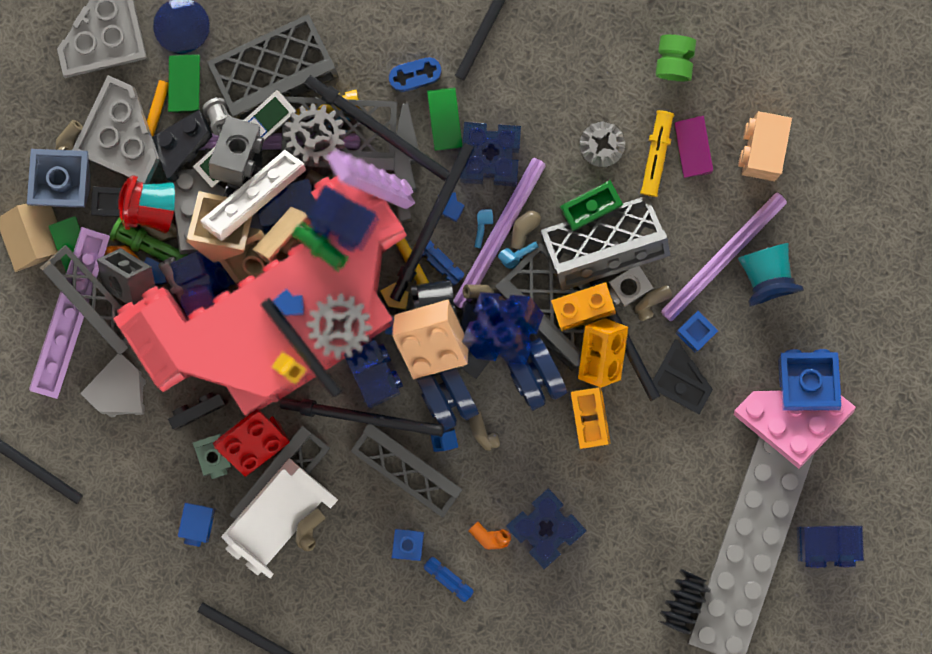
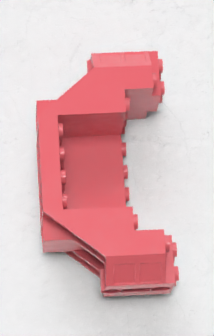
[113,176,407,416]

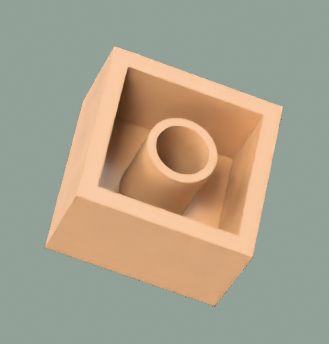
[738,111,792,181]
[392,300,469,379]

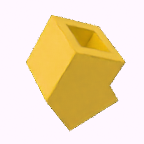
[380,283,409,310]
[271,352,307,385]

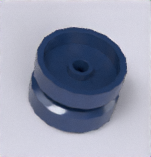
[504,338,568,411]
[416,368,479,432]

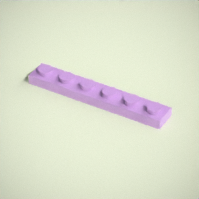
[326,150,415,209]
[29,227,110,399]

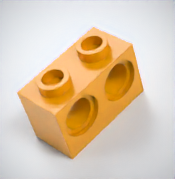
[551,282,616,332]
[578,318,628,388]
[571,387,611,449]

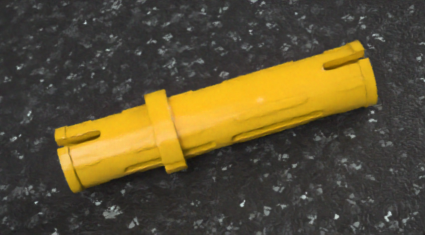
[640,110,674,197]

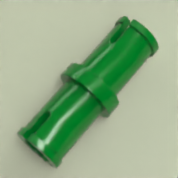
[292,221,349,272]

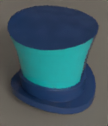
[737,243,804,307]

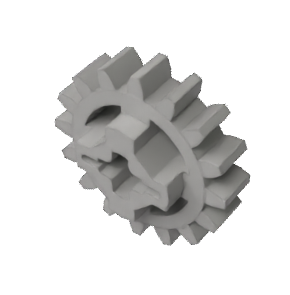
[283,104,346,167]
[307,294,372,359]

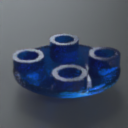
[153,0,210,54]

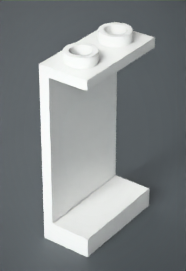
[221,458,338,578]

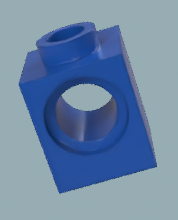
[675,311,718,353]
[178,503,216,547]
[392,529,424,561]

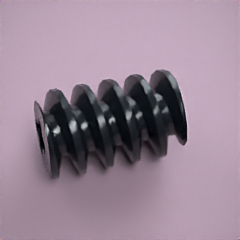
[658,569,711,634]

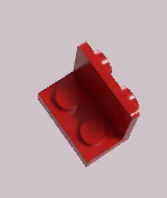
[213,409,290,477]

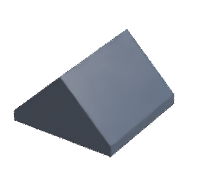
[27,149,91,208]

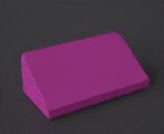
[674,116,713,178]

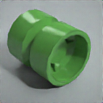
[655,35,696,82]

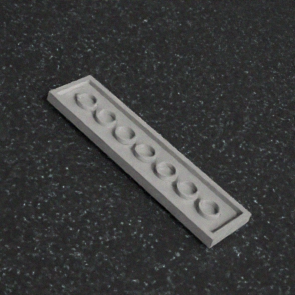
[688,436,814,654]

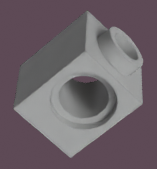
[608,266,653,308]

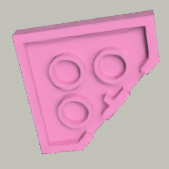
[734,391,856,469]

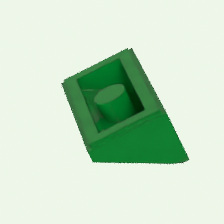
[168,55,200,113]
[559,180,623,231]

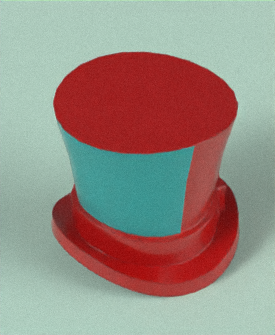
[118,175,175,234]

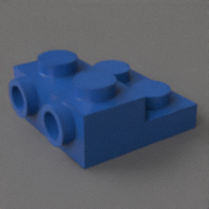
[778,349,842,411]

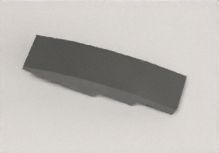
[394,103,419,224]

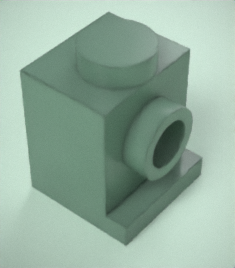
[193,434,233,479]

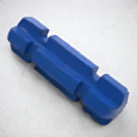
[422,241,464,285]
[424,557,474,602]

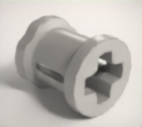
[202,98,232,136]

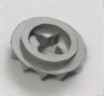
[580,121,625,167]

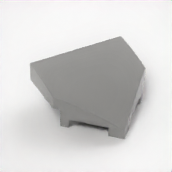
[80,354,146,417]

